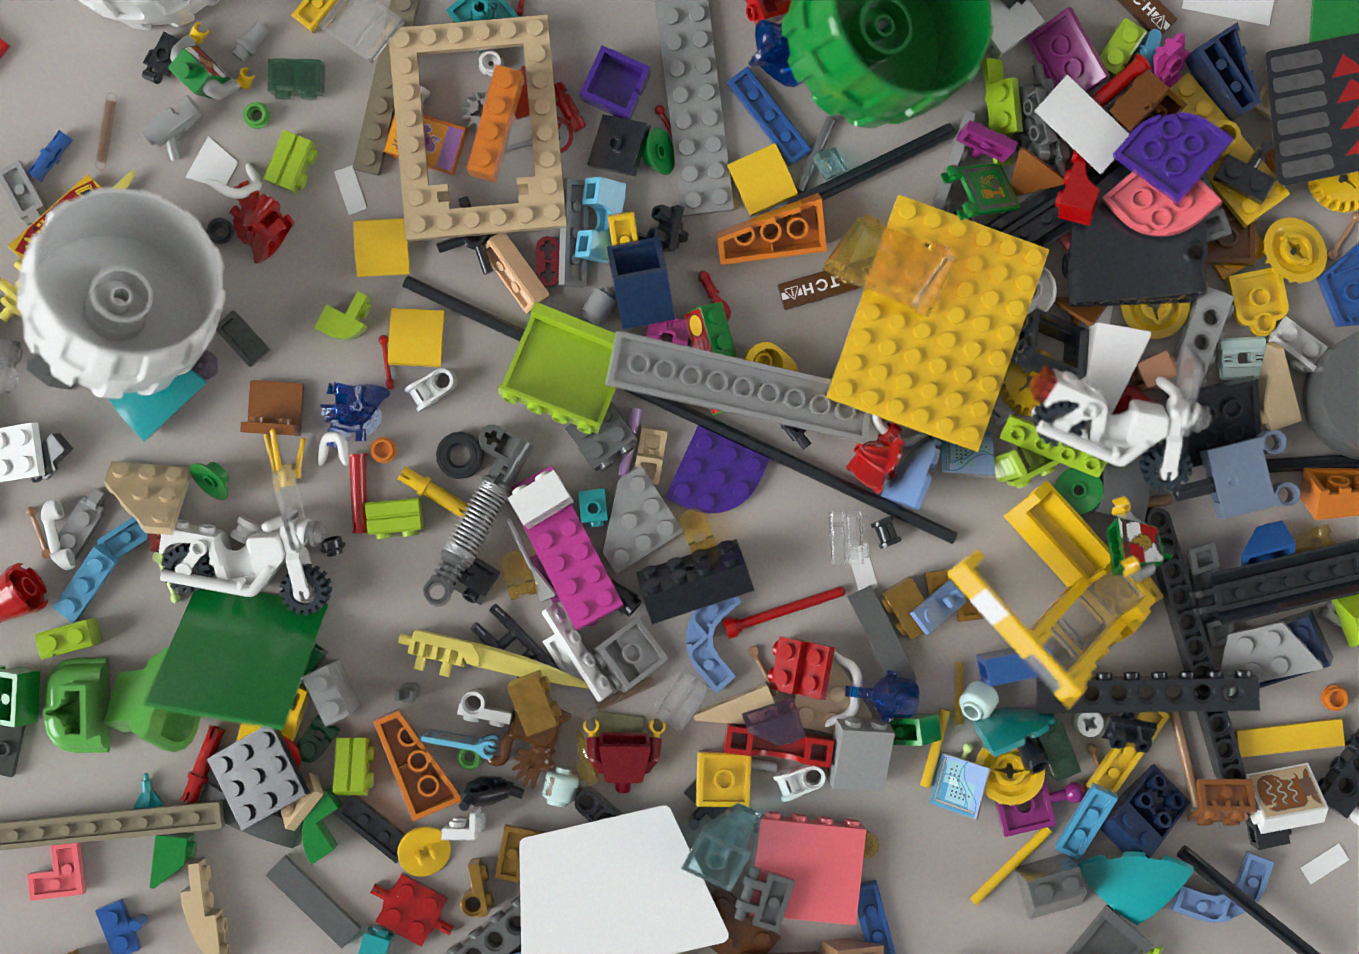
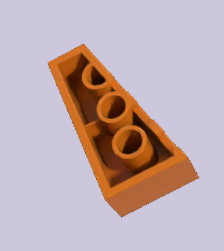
[716,193,827,265]
[1300,468,1359,520]
[373,708,461,821]

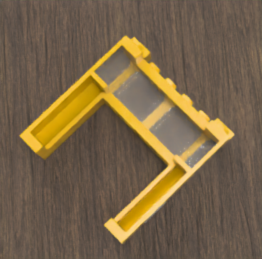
[948,480,1156,709]

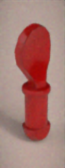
[698,271,731,321]

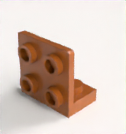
[240,380,304,436]
[1188,779,1256,826]

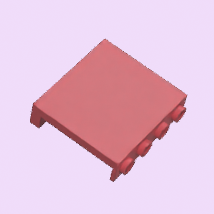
[750,811,866,925]

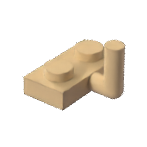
[281,773,323,831]

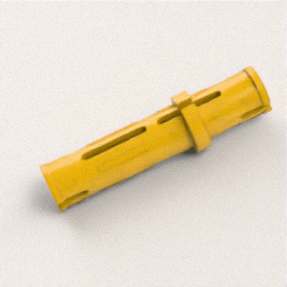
[397,466,470,518]

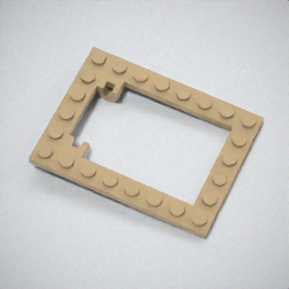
[388,15,567,242]

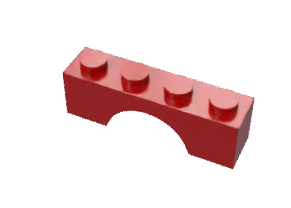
[1055,122,1123,226]
[723,723,834,768]

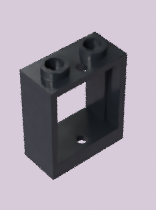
[1017,308,1090,380]

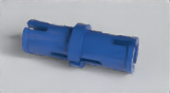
[27,130,73,182]

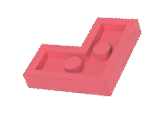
[27,843,86,901]

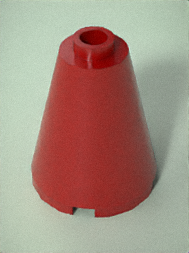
[0,563,48,623]

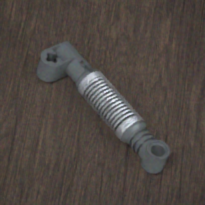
[423,425,533,607]

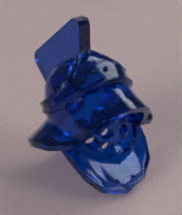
[748,19,804,87]

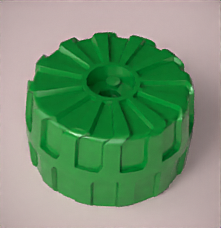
[782,0,993,128]

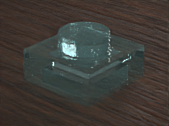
[812,147,848,181]

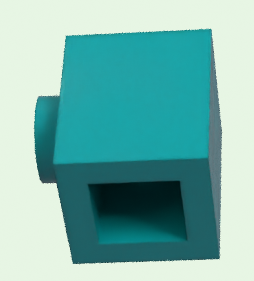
[578,488,609,528]

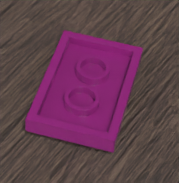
[1025,7,1110,93]

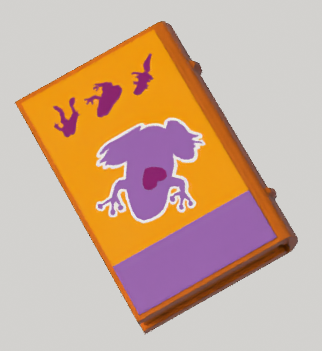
[383,114,468,176]

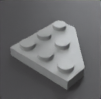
[602,464,683,574]

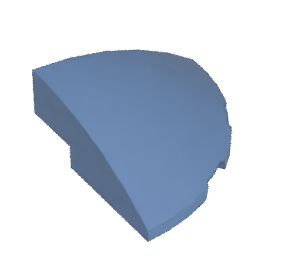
[880,437,942,510]

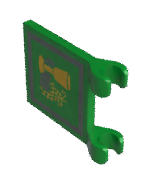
[940,163,1021,220]

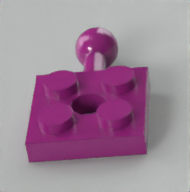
[995,778,1086,837]

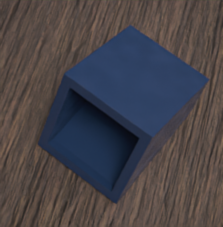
[606,237,675,329]

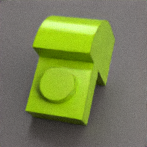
[314,291,372,341]

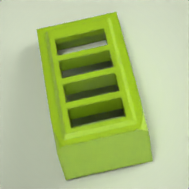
[995,450,1027,482]

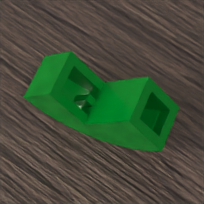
[302,787,342,865]

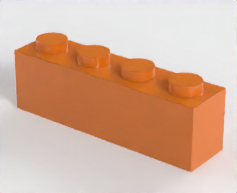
[467,65,524,183]

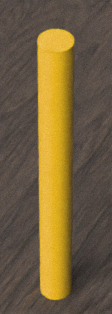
[970,827,1053,906]

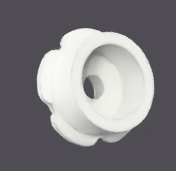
[478,51,504,77]

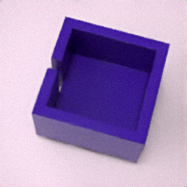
[580,45,651,120]

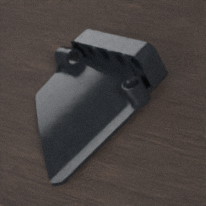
[1062,164,1209,307]

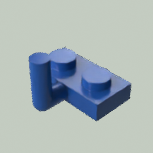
[95,899,149,954]

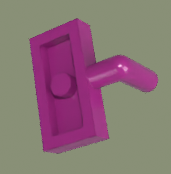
[956,120,1018,163]

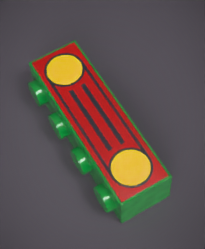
[684,302,737,416]

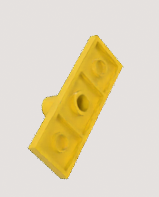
[1169,72,1290,228]

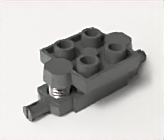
[1013,63,1070,177]

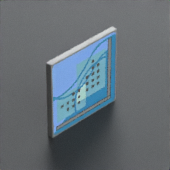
[941,431,995,478]
[928,752,991,820]

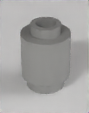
[580,286,617,327]

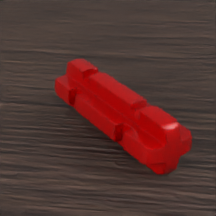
[554,82,586,133]

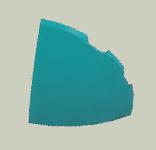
[108,369,208,441]
[971,707,1056,757]
[1077,852,1194,925]

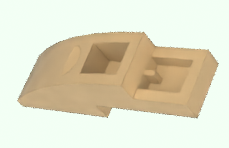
[180,858,231,954]

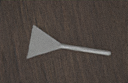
[506,518,558,602]

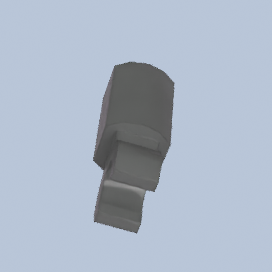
[395,682,420,702]

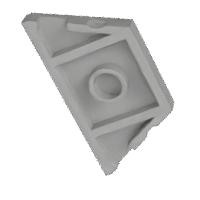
[1221,621,1323,690]

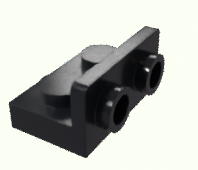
[453,556,501,605]

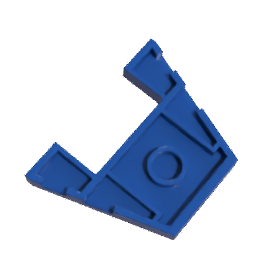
[1316,242,1359,327]

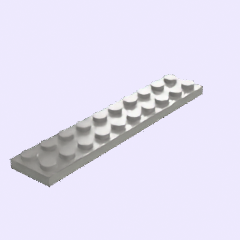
[655,0,734,217]
[605,331,871,442]

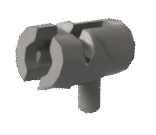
[143,95,203,161]

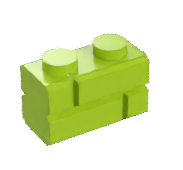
[1098,18,1147,82]
[263,130,318,194]
[365,498,425,539]
[35,618,102,659]
[333,738,376,795]

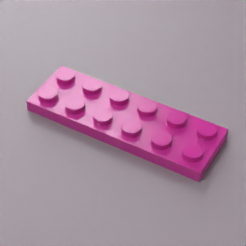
[511,465,624,631]

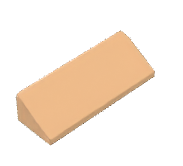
[485,233,549,314]

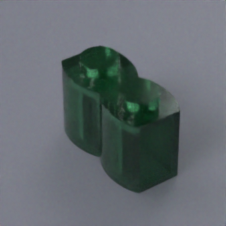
[267,58,325,100]

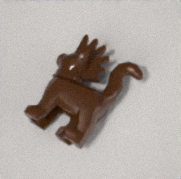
[486,709,571,789]

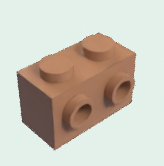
[1129,351,1178,391]

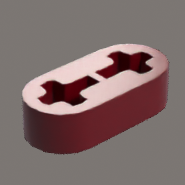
[536,236,560,288]

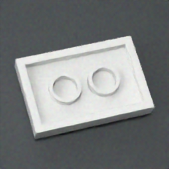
[0,423,45,483]

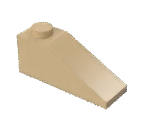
[1258,342,1302,430]
[693,682,779,726]

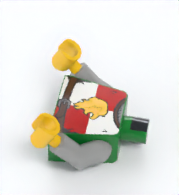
[168,22,255,100]
[1106,496,1174,582]

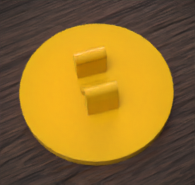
[397,826,451,877]

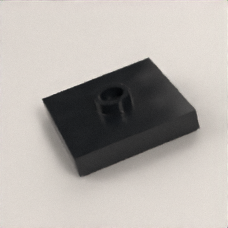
[587,114,651,177]

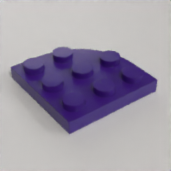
[1113,112,1233,205]
[665,426,770,514]

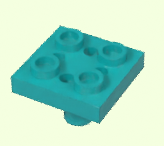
[445,0,519,53]

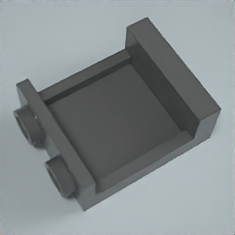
[1066,905,1154,954]

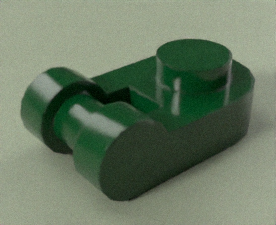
[296,714,340,763]

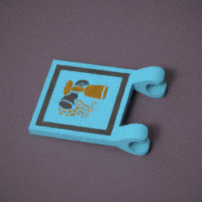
[421,729,500,759]

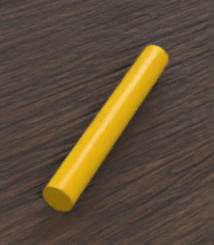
[920,708,951,788]

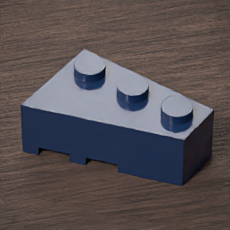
[1185,22,1261,121]

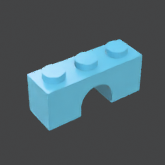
[574,177,626,263]

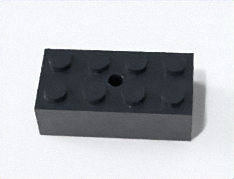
[636,539,755,625]

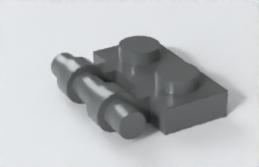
[734,865,795,933]

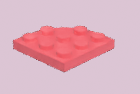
[1102,172,1222,236]

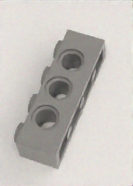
[1170,287,1235,392]

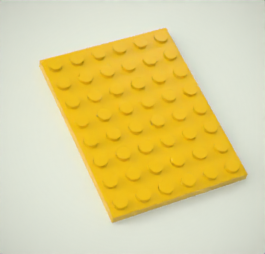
[825,195,1049,452]

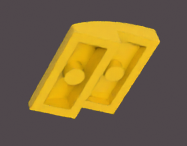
[727,143,798,217]
[353,218,411,277]
[388,308,445,367]

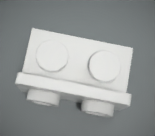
[1266,316,1327,373]
[442,806,486,840]

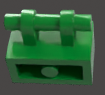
[0,665,41,727]

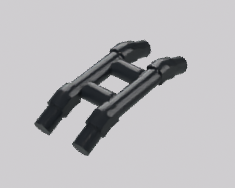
[470,604,560,678]

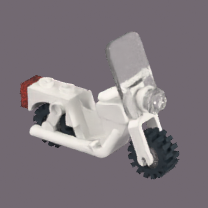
[1030,344,1211,492]
[147,466,332,615]

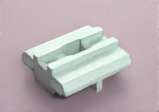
[1217,336,1266,381]

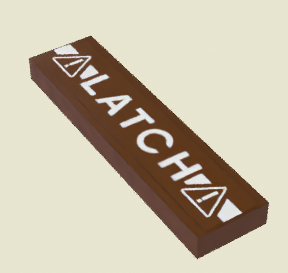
[1117,0,1178,35]
[777,256,876,311]

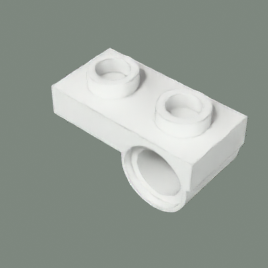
[457,689,514,727]

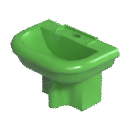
[104,647,201,753]
[43,657,111,753]

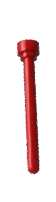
[722,586,846,640]

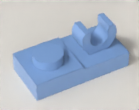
[910,580,967,635]

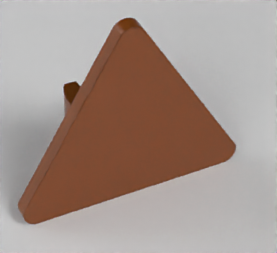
[1011,148,1064,196]
[1054,297,1107,326]

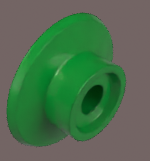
[642,128,675,175]
[190,462,230,500]
[1055,468,1104,514]

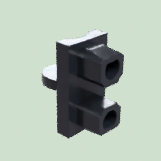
[646,204,689,252]
[1101,712,1157,753]

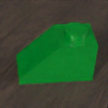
[879,713,942,746]
[149,832,197,889]

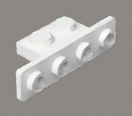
[542,602,612,702]

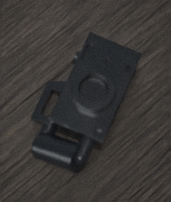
[142,31,180,84]
[31,433,73,483]

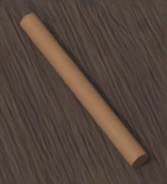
[1169,712,1199,807]

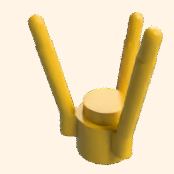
[264,429,306,487]

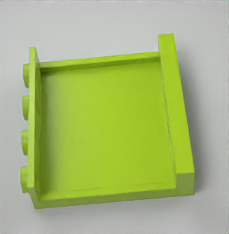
[498,302,617,434]

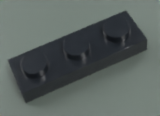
[334,795,406,863]

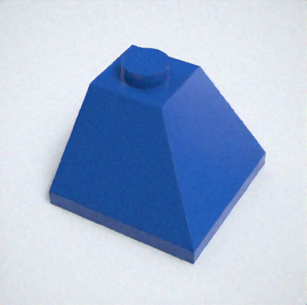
[1241,520,1296,566]

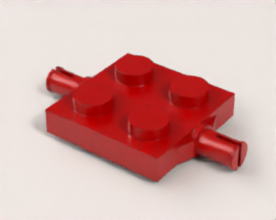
[370,873,454,947]

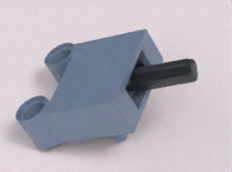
[1173,430,1300,519]

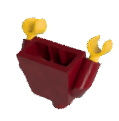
[583,718,666,794]

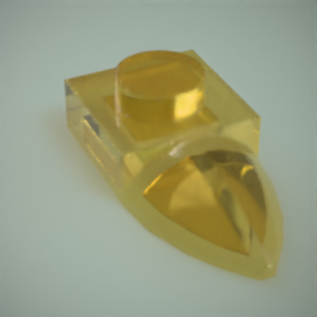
[577,730,599,786]

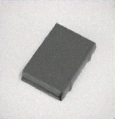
[1093,450,1151,522]

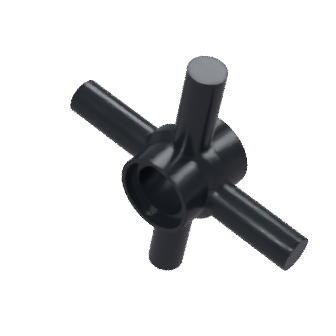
[436,196,496,275]

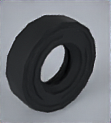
[436,432,484,479]

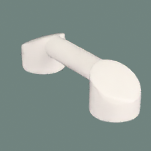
[41,498,76,571]

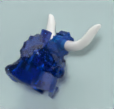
[318,382,390,466]
[825,651,920,727]

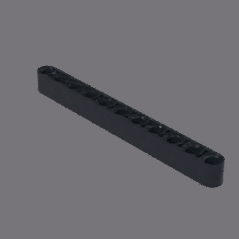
[1145,508,1246,779]

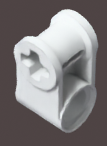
[404,368,458,412]
[773,764,826,802]

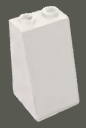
[1080,322,1151,427]

